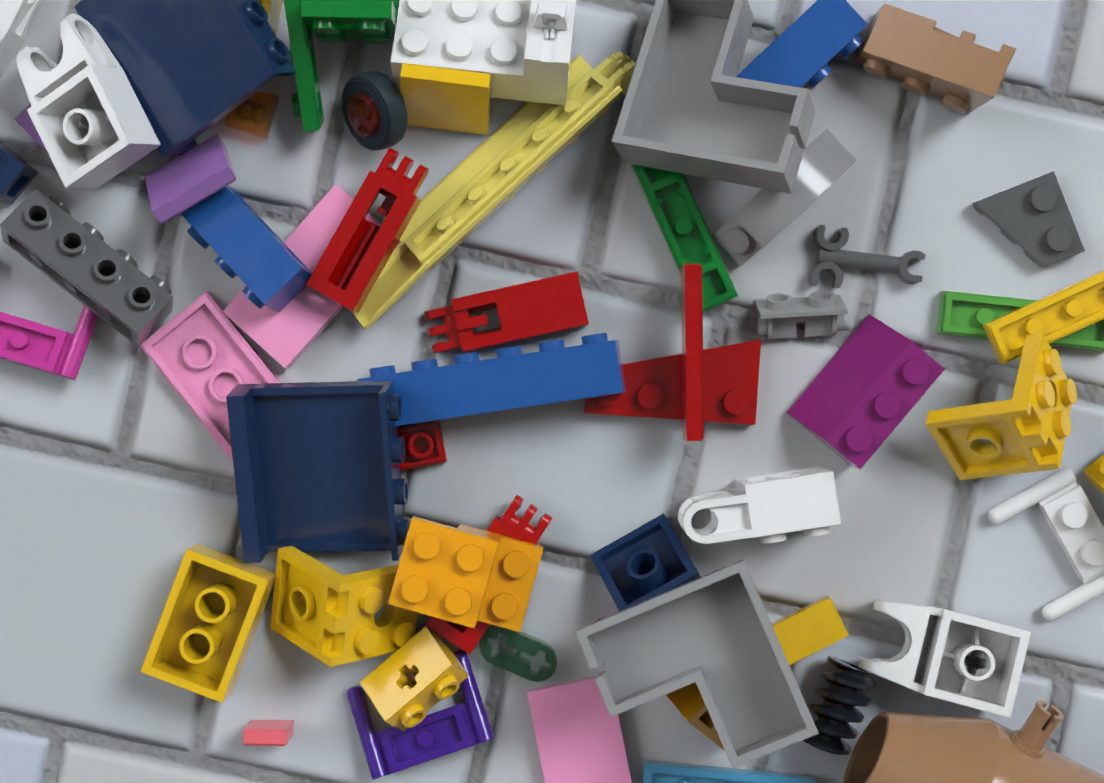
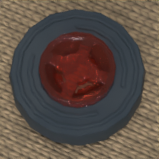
[342,71,407,150]

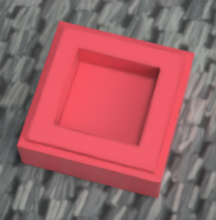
[243,719,294,746]

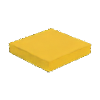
[400,63,491,135]

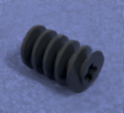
[803,656,877,755]

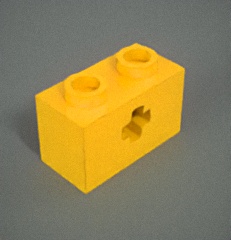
[360,626,469,731]

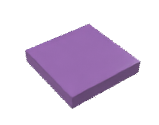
[144,133,237,224]

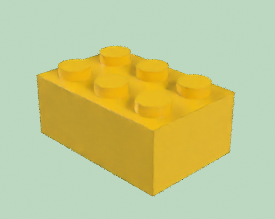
[140,543,275,703]

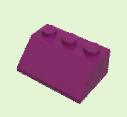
[786,314,945,470]

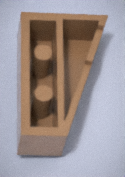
[855,3,1016,113]

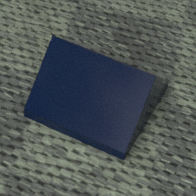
[590,513,701,611]

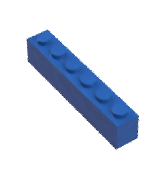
[357,333,626,426]

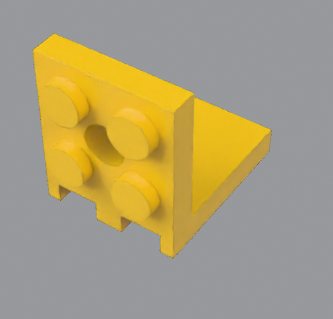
[925,332,1077,480]
[270,546,418,667]

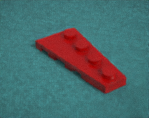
[584,339,761,425]

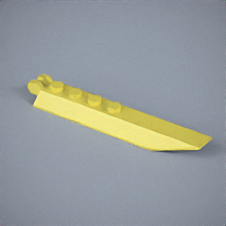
[351,51,636,330]

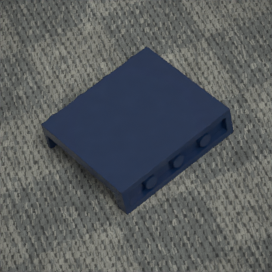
[74,0,297,158]
[226,380,410,563]

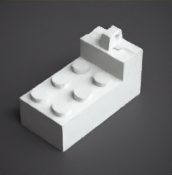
[391,0,577,105]

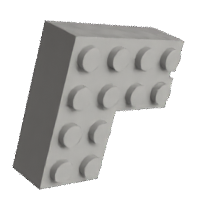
[612,0,815,194]
[575,559,819,769]

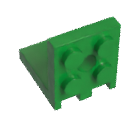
[301,0,400,44]

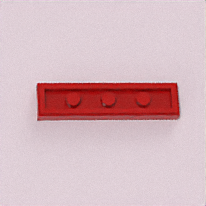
[681,264,704,441]

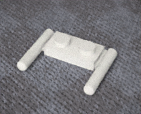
[988,467,1104,621]

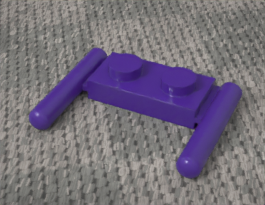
[346,650,494,780]

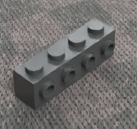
[0,189,173,347]

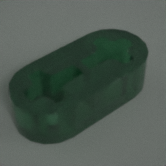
[479,625,557,682]

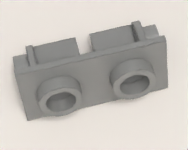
[755,291,848,339]

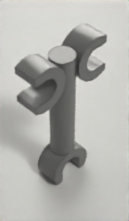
[809,224,925,288]

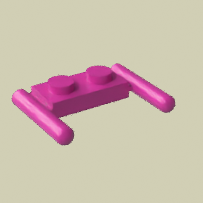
[0,306,98,381]

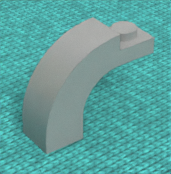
[712,129,856,266]

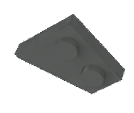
[972,171,1085,268]

